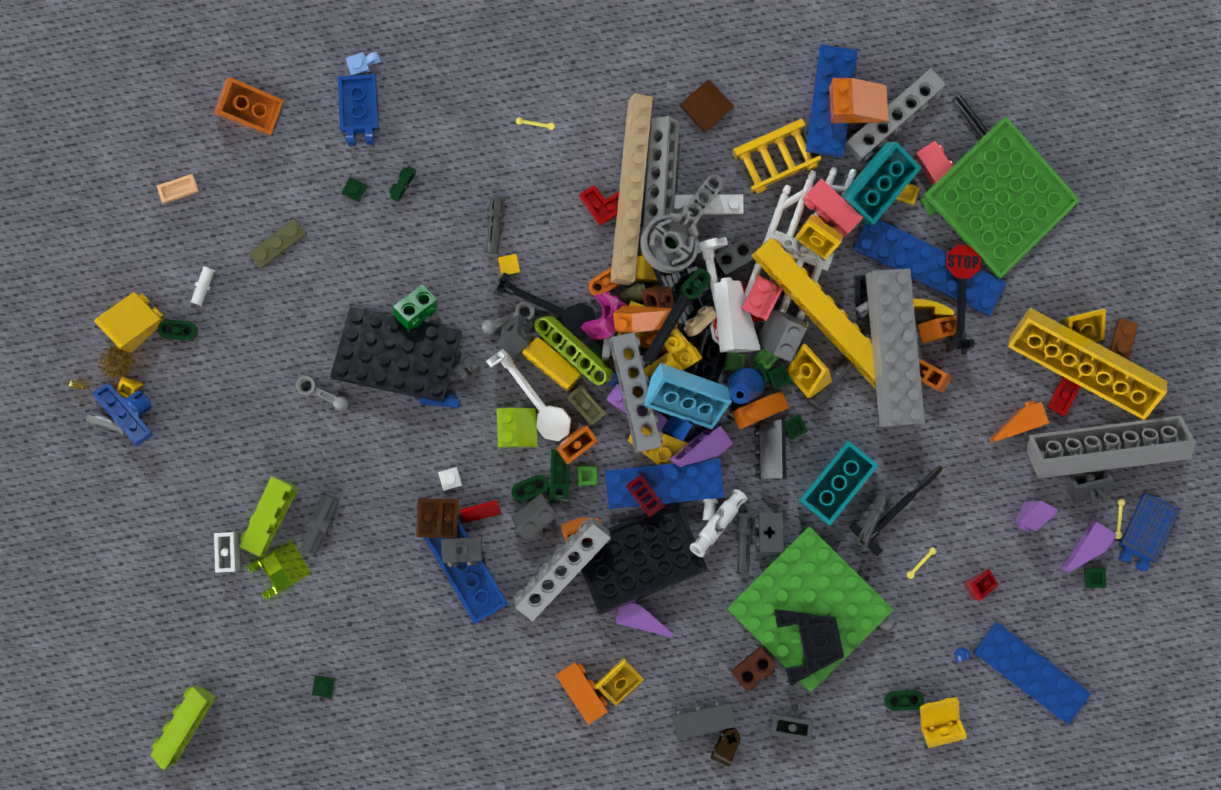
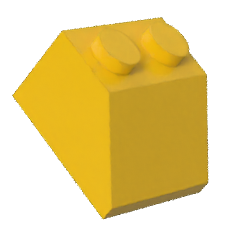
[795,214,843,260]

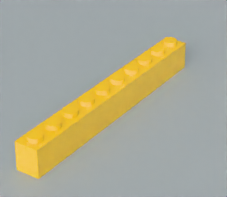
[751,237,876,389]

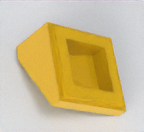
[116,377,144,398]

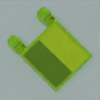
[246,540,311,600]

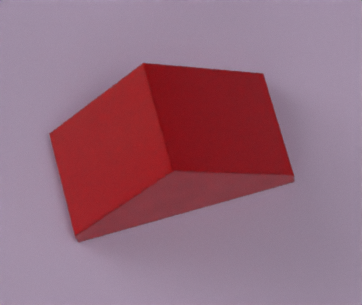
[964,568,999,601]

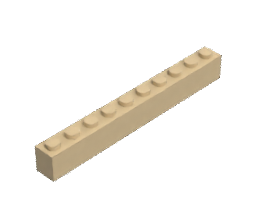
[610,93,653,286]

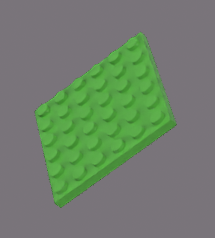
[923,116,1080,278]
[727,526,894,692]

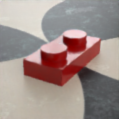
[1046,376,1081,417]

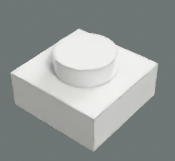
[438,467,462,491]

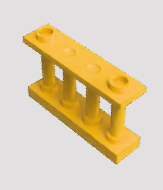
[732,118,821,194]

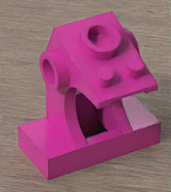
[580,291,627,341]

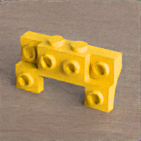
[615,328,702,397]

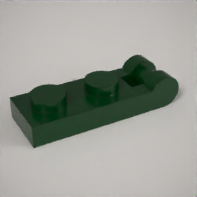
[549,449,570,504]

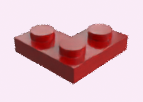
[579,185,619,227]

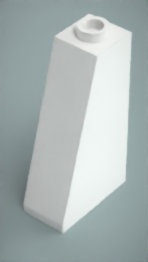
[713,277,760,353]

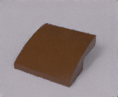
[680,80,734,133]
[416,498,459,538]

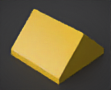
[1060,308,1106,342]
[787,344,832,398]
[595,658,644,706]

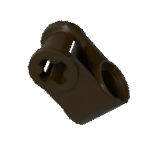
[710,727,741,767]

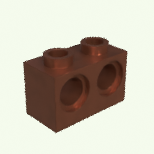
[642,285,678,324]
[730,647,776,691]

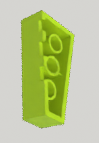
[239,476,299,557]

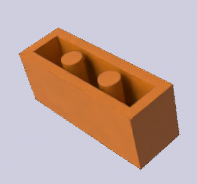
[556,661,609,725]

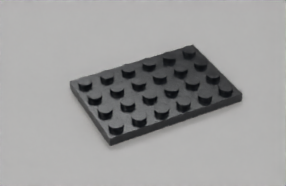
[330,307,462,403]
[574,502,708,616]

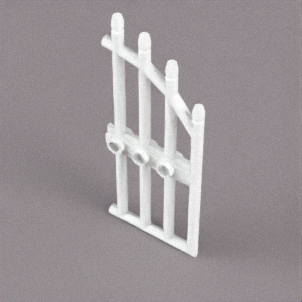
[744,167,857,327]

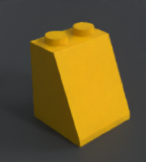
[94,292,163,353]

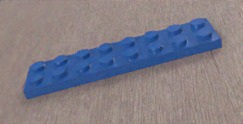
[853,219,1006,317]

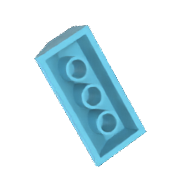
[644,363,732,429]

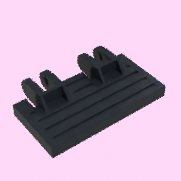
[652,256,714,331]

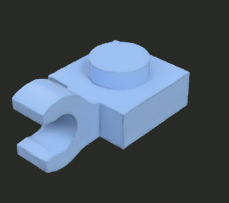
[346,52,381,76]

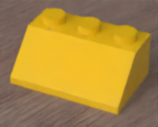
[522,337,583,392]

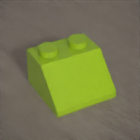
[497,408,538,448]

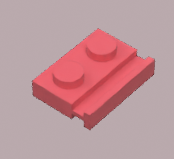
[741,275,783,321]

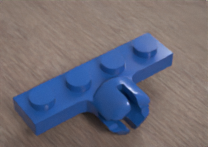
[92,382,153,447]

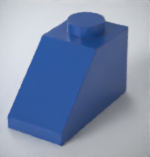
[663,414,692,441]

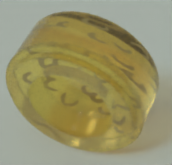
[67,378,88,390]

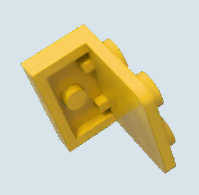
[920,697,967,748]

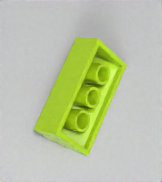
[150,685,217,770]

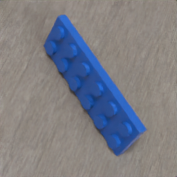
[805,44,858,157]
[605,459,724,509]
[424,518,508,624]
[973,622,1091,725]

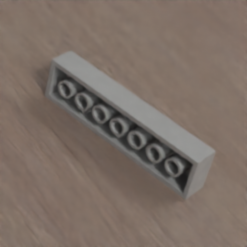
[865,269,925,427]
[1027,416,1196,479]

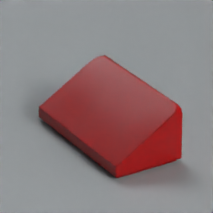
[460,500,501,523]

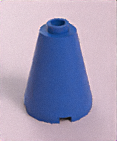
[726,367,765,405]

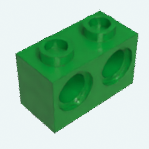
[393,284,438,330]

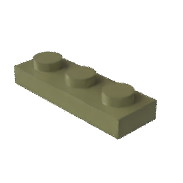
[249,219,306,269]

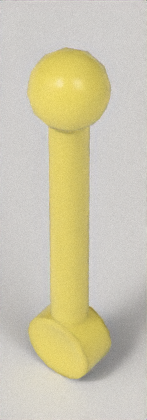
[516,117,555,130]
[1115,499,1125,539]
[907,547,937,579]

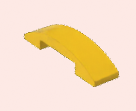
[913,299,954,317]

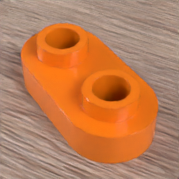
[589,267,621,296]

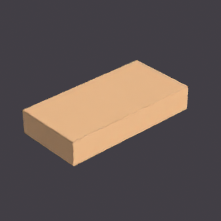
[157,173,199,204]

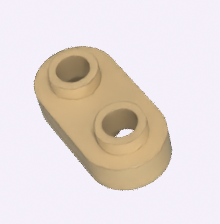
[684,306,716,337]

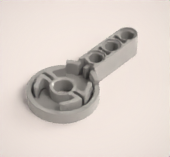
[641,175,723,273]

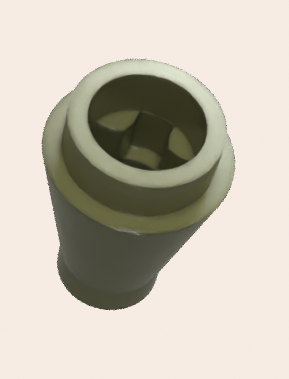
[620,282,647,303]

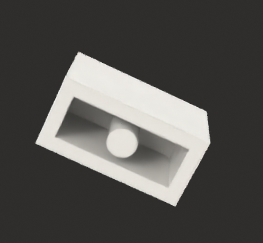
[214,532,240,573]

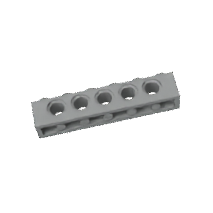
[845,68,946,162]
[642,116,679,230]
[609,332,663,453]
[514,516,611,621]

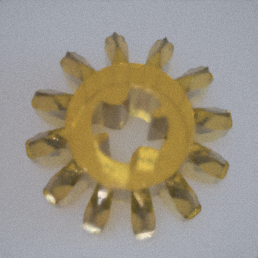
[99,346,134,379]

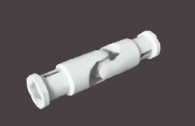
[690,489,747,557]

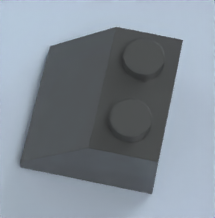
[757,308,807,362]

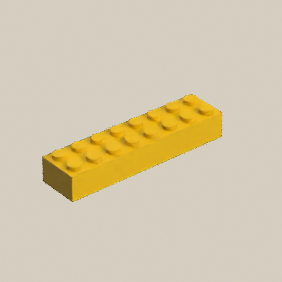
[1008,308,1167,420]

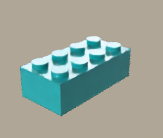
[841,142,922,225]
[797,440,879,526]

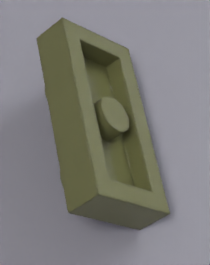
[567,385,606,426]

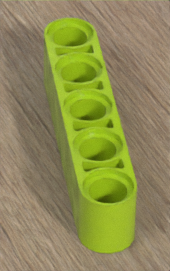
[534,316,613,385]

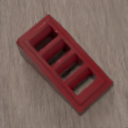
[626,474,665,517]

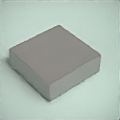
[602,338,611,362]

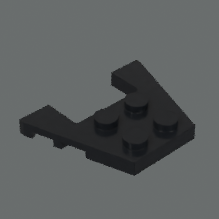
[774,609,844,686]

